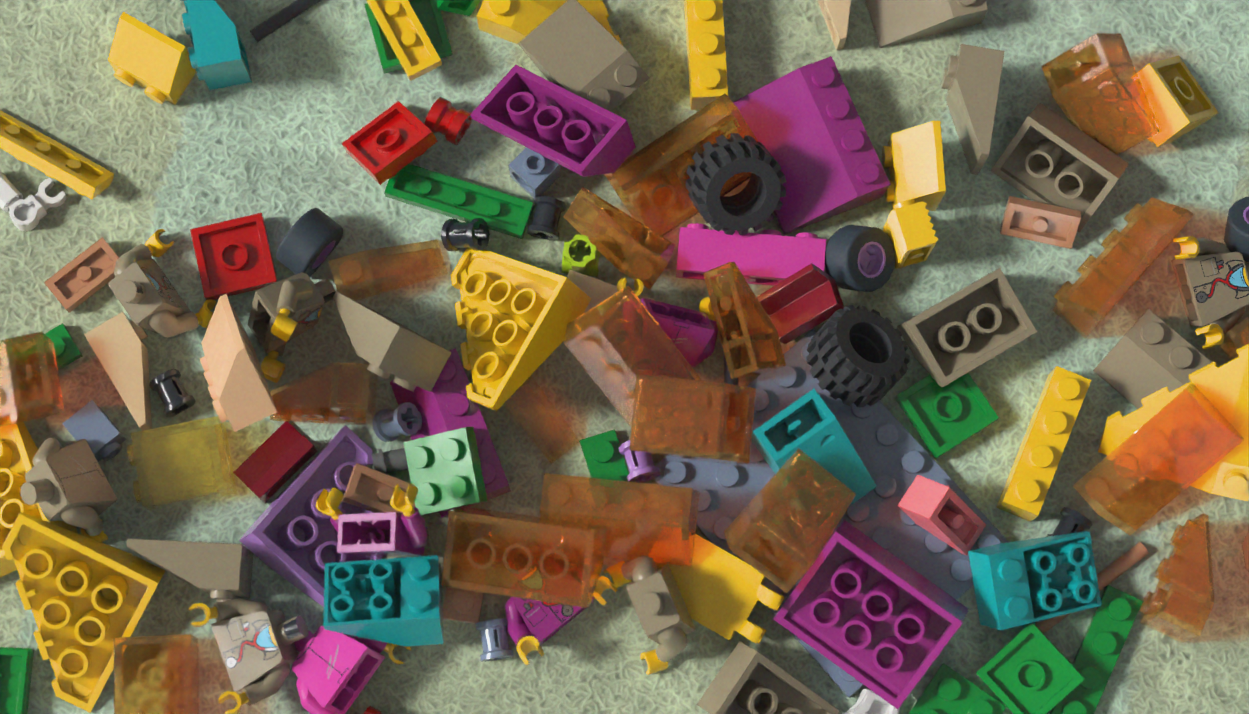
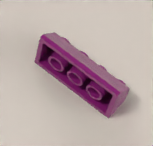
[470,65,636,177]
[390,348,511,518]

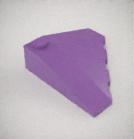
[239,425,382,607]

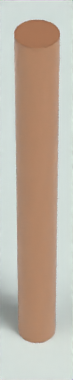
[1034,542,1149,633]

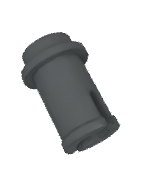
[372,448,408,474]

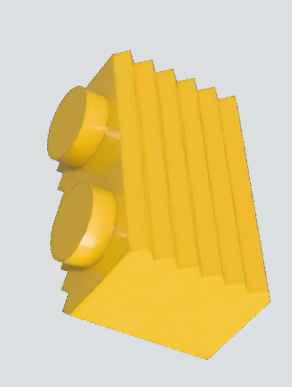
[883,199,938,269]

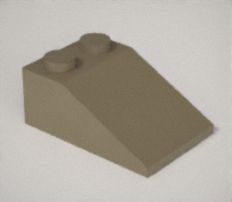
[518,0,649,112]
[865,0,988,48]
[941,44,1005,175]
[333,291,451,392]
[126,539,254,602]
[697,641,840,714]

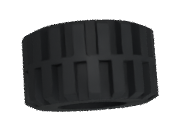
[686,133,786,235]
[806,305,910,407]

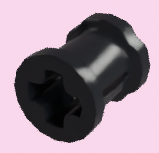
[527,196,567,241]
[441,218,490,251]
[149,369,196,417]
[1046,507,1093,537]

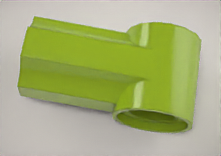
[561,234,601,277]

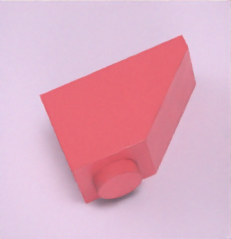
[898,475,986,556]

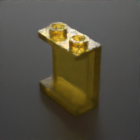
[127,416,237,511]

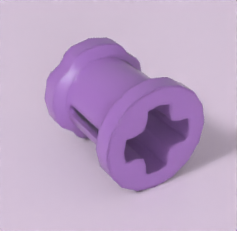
[619,437,661,484]

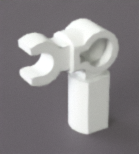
[0,171,67,231]

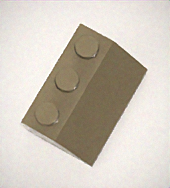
[991,103,1129,233]
[897,268,1037,387]
[1093,309,1212,409]

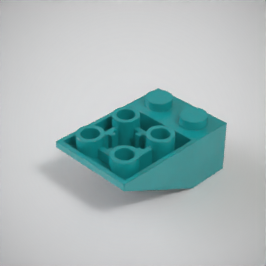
[181,0,252,90]
[750,389,877,530]
[968,531,1102,630]
[323,555,444,647]

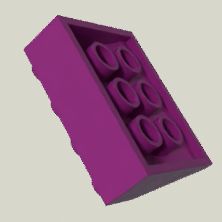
[727,56,891,235]
[774,520,969,709]

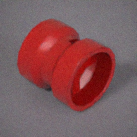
[424,97,472,145]

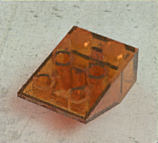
[1041,33,1160,155]
[0,331,65,427]
[270,362,378,425]
[629,374,756,464]
[724,449,856,593]
[1139,513,1215,643]

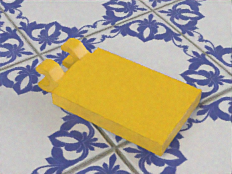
[648,518,785,644]

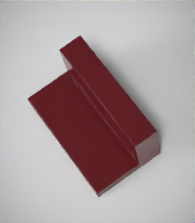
[752,263,844,344]
[233,420,317,504]

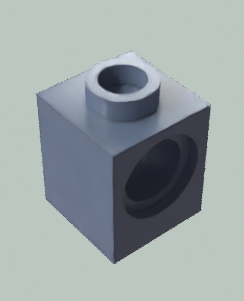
[508,147,561,199]
[62,400,126,462]

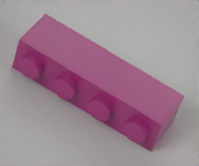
[676,223,826,286]

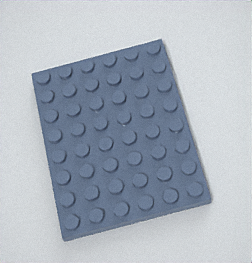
[654,329,1009,698]

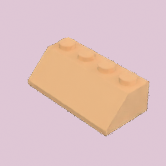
[200,294,277,432]

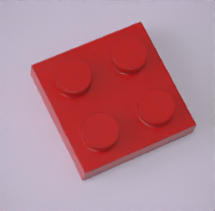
[341,101,438,185]
[190,213,278,300]

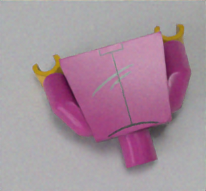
[292,625,411,714]

